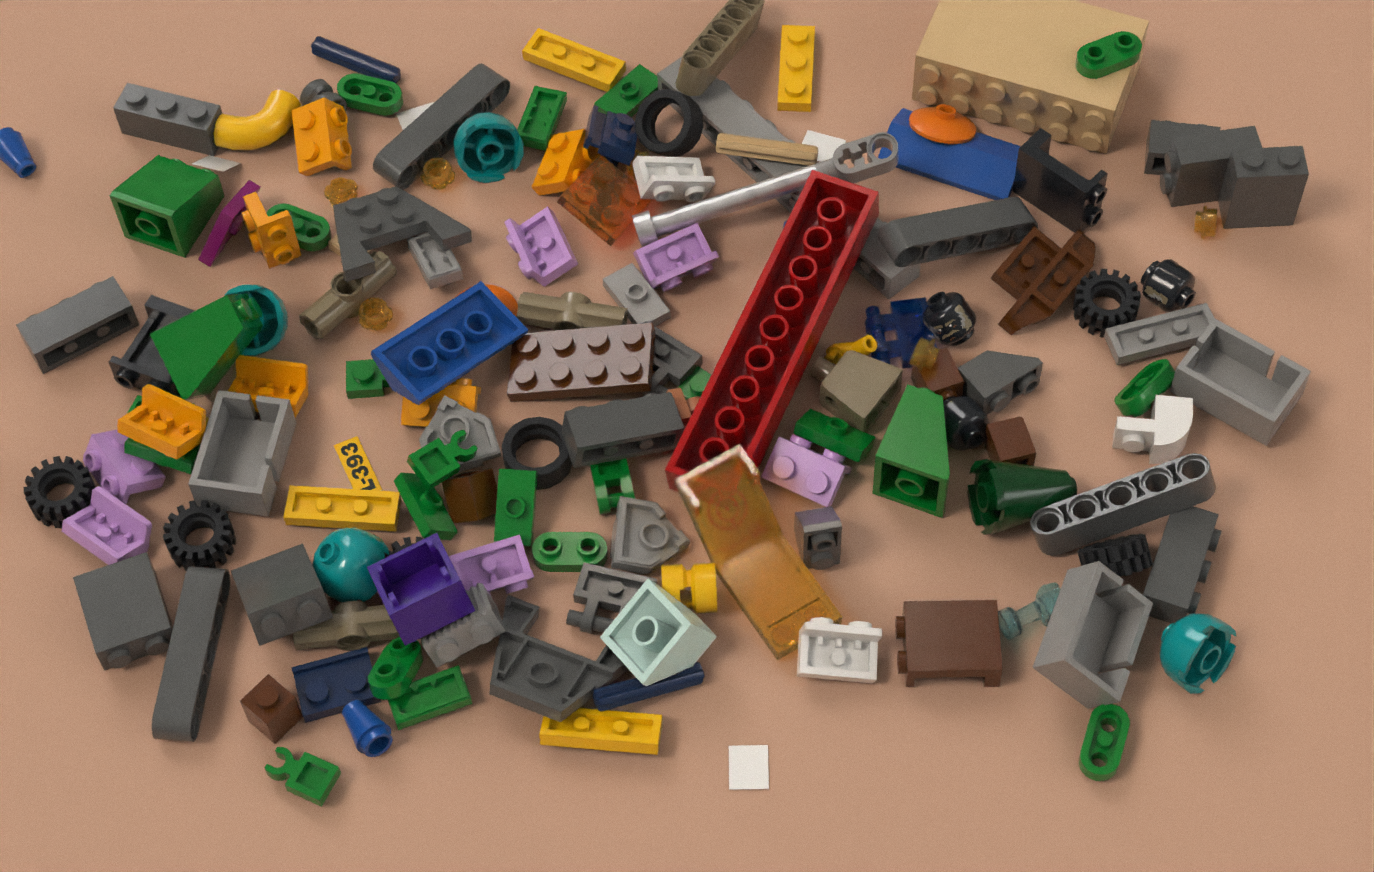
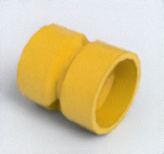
[661,562,717,613]

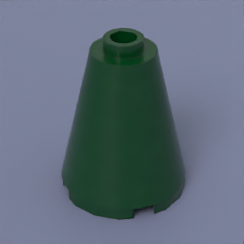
[967,459,1077,535]

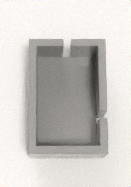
[1170,318,1311,446]
[188,390,296,517]
[1033,561,1153,709]

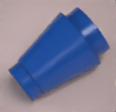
[0,127,36,178]
[342,700,393,757]

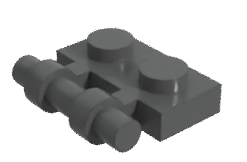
[642,320,703,395]
[566,563,657,634]

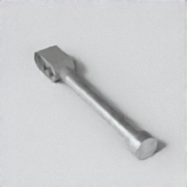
[632,132,899,247]

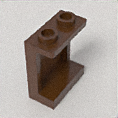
[895,600,1003,687]

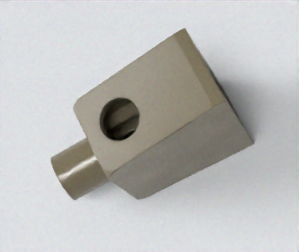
[810,350,903,433]

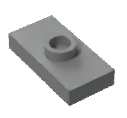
[407,232,463,289]
[603,263,671,326]

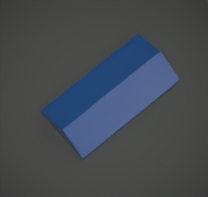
[878,108,1021,200]
[371,281,528,405]

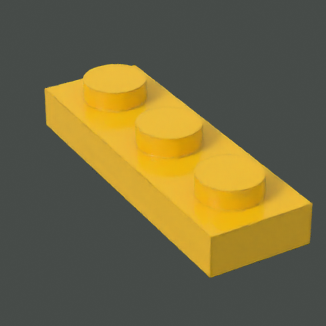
[777,25,815,112]
[522,28,626,92]
[283,485,402,532]
[539,708,662,755]

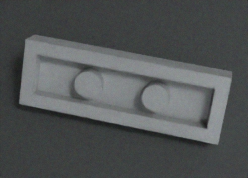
[1104,303,1214,365]

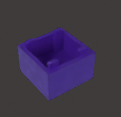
[367,533,476,646]

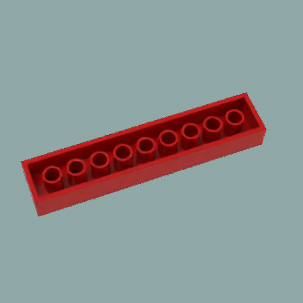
[665,170,879,513]

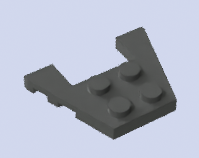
[333,186,472,282]
[489,595,629,722]

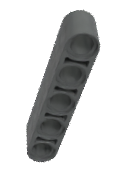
[373,63,510,190]
[877,197,1038,267]
[1030,453,1216,556]
[152,566,230,742]

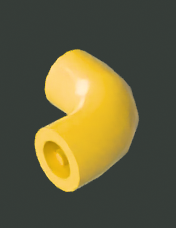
[214,90,301,150]

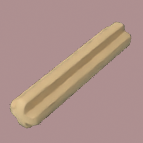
[716,133,818,166]

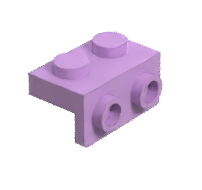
[504,206,578,287]
[633,223,719,292]
[83,430,166,504]
[761,434,852,507]
[62,486,152,565]
[449,535,534,598]

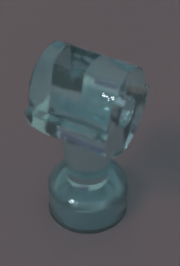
[998,582,1060,640]

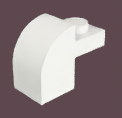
[1112,395,1193,464]

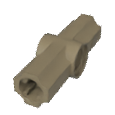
[299,251,397,339]
[516,292,628,331]
[293,601,400,651]

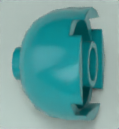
[454,112,524,183]
[224,284,288,356]
[312,527,389,603]
[1160,614,1237,694]

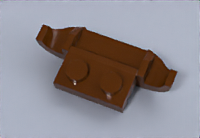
[990,226,1096,336]

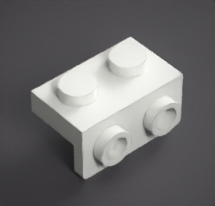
[632,156,716,202]
[797,617,882,684]

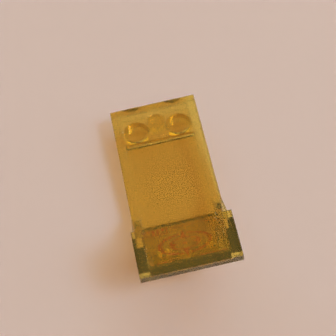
[675,444,842,660]

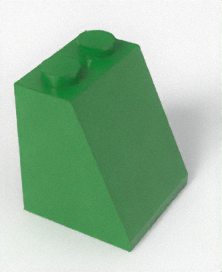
[109,155,225,258]
[150,294,263,400]
[872,384,950,518]

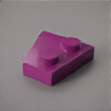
[198,180,261,267]

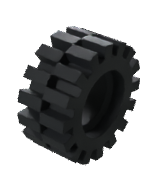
[1073,269,1141,338]
[23,456,96,528]
[163,500,236,571]
[1077,534,1153,576]

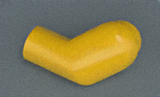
[824,335,877,365]

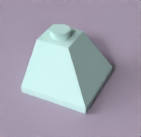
[600,578,717,686]

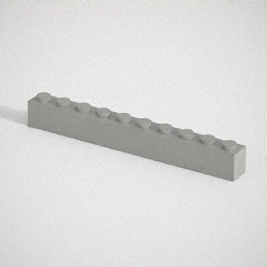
[657,57,921,299]

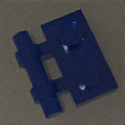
[864,297,937,369]

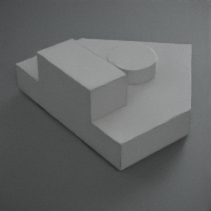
[419,395,501,473]
[610,496,691,574]

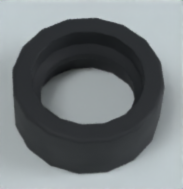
[635,89,703,157]
[502,417,572,490]

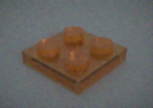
[557,154,653,246]

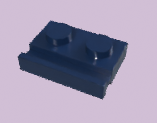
[583,105,637,166]
[291,647,381,723]

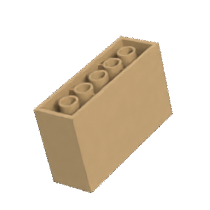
[912,0,1149,154]

